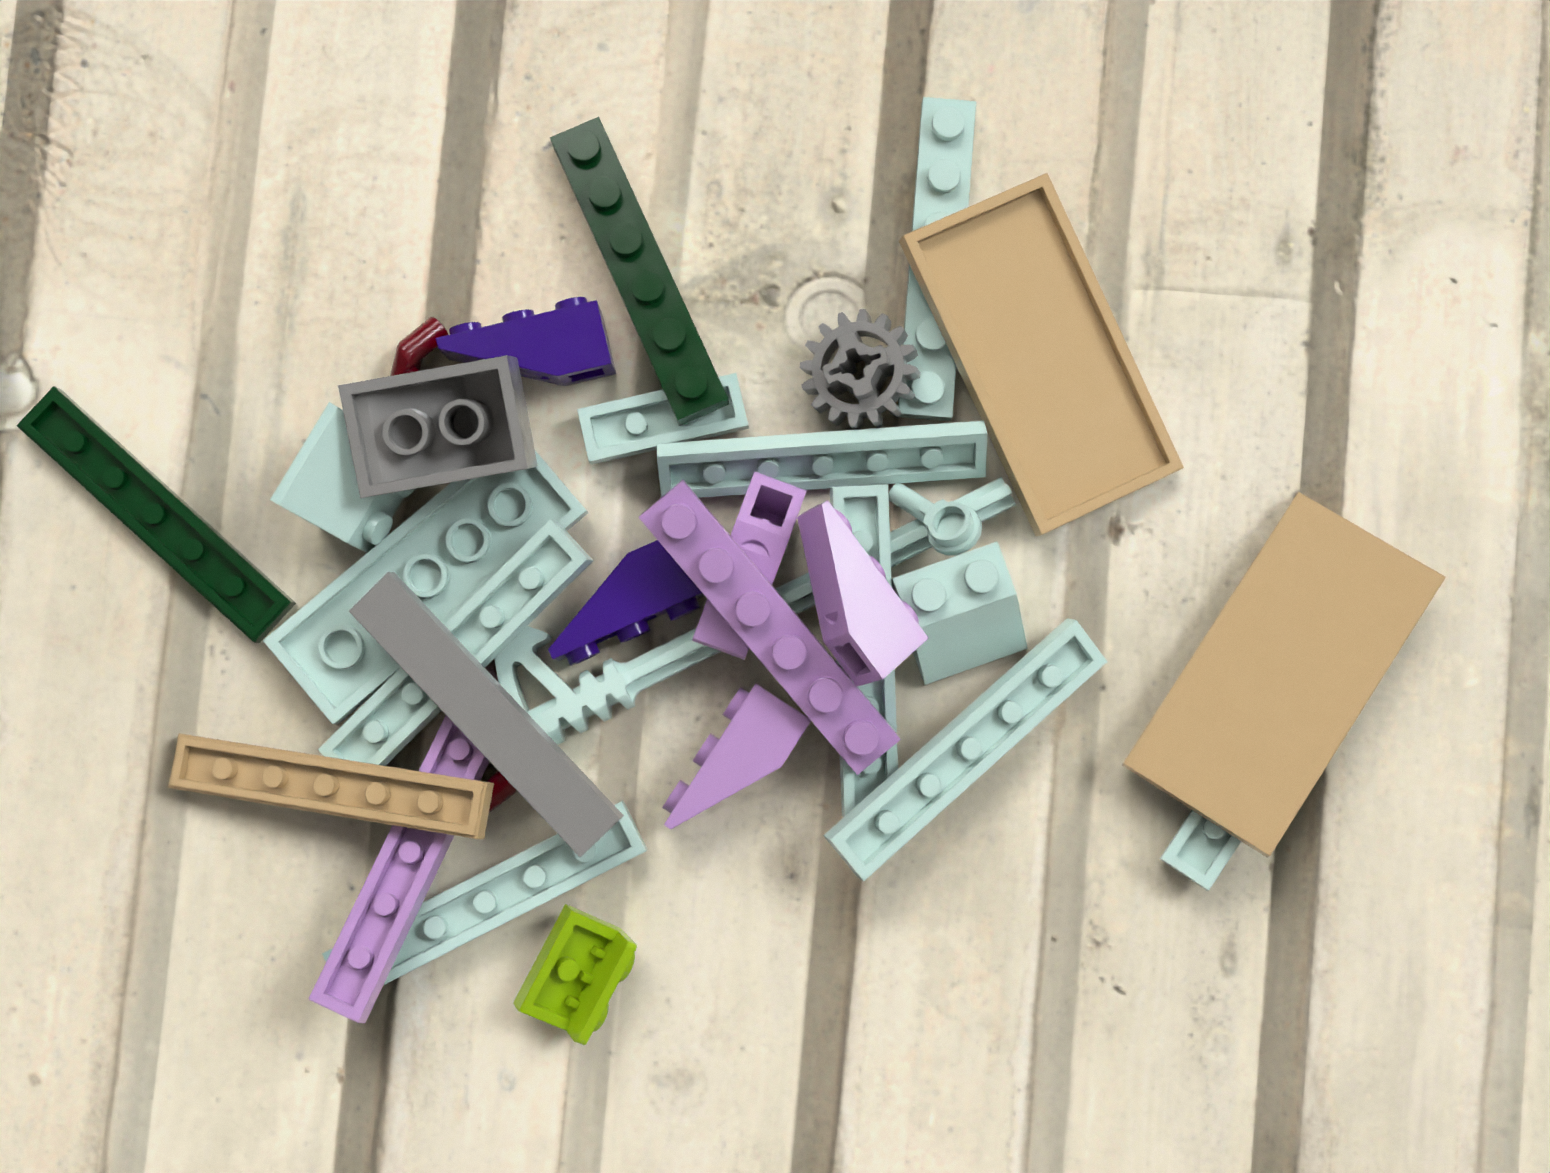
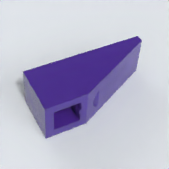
[436,297,616,386]
[548,540,705,666]

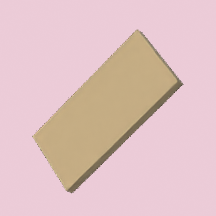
[899,173,1184,537]
[1122,492,1446,858]

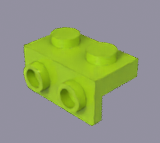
[513,904,637,1045]

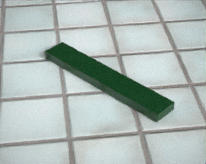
[17,386,296,643]

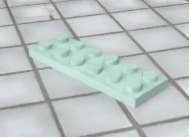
[263,450,588,724]

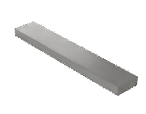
[349,572,624,857]

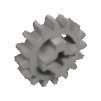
[800,309,920,430]

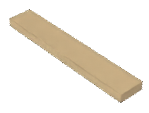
[168,733,494,839]

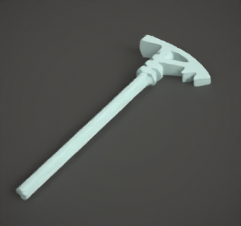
[494,477,1016,745]

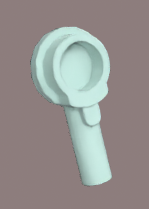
[889,483,982,556]

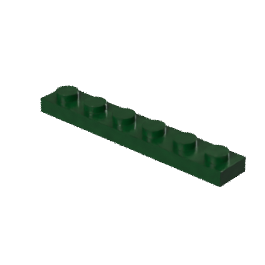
[550,117,729,426]

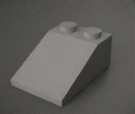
[338,355,538,498]

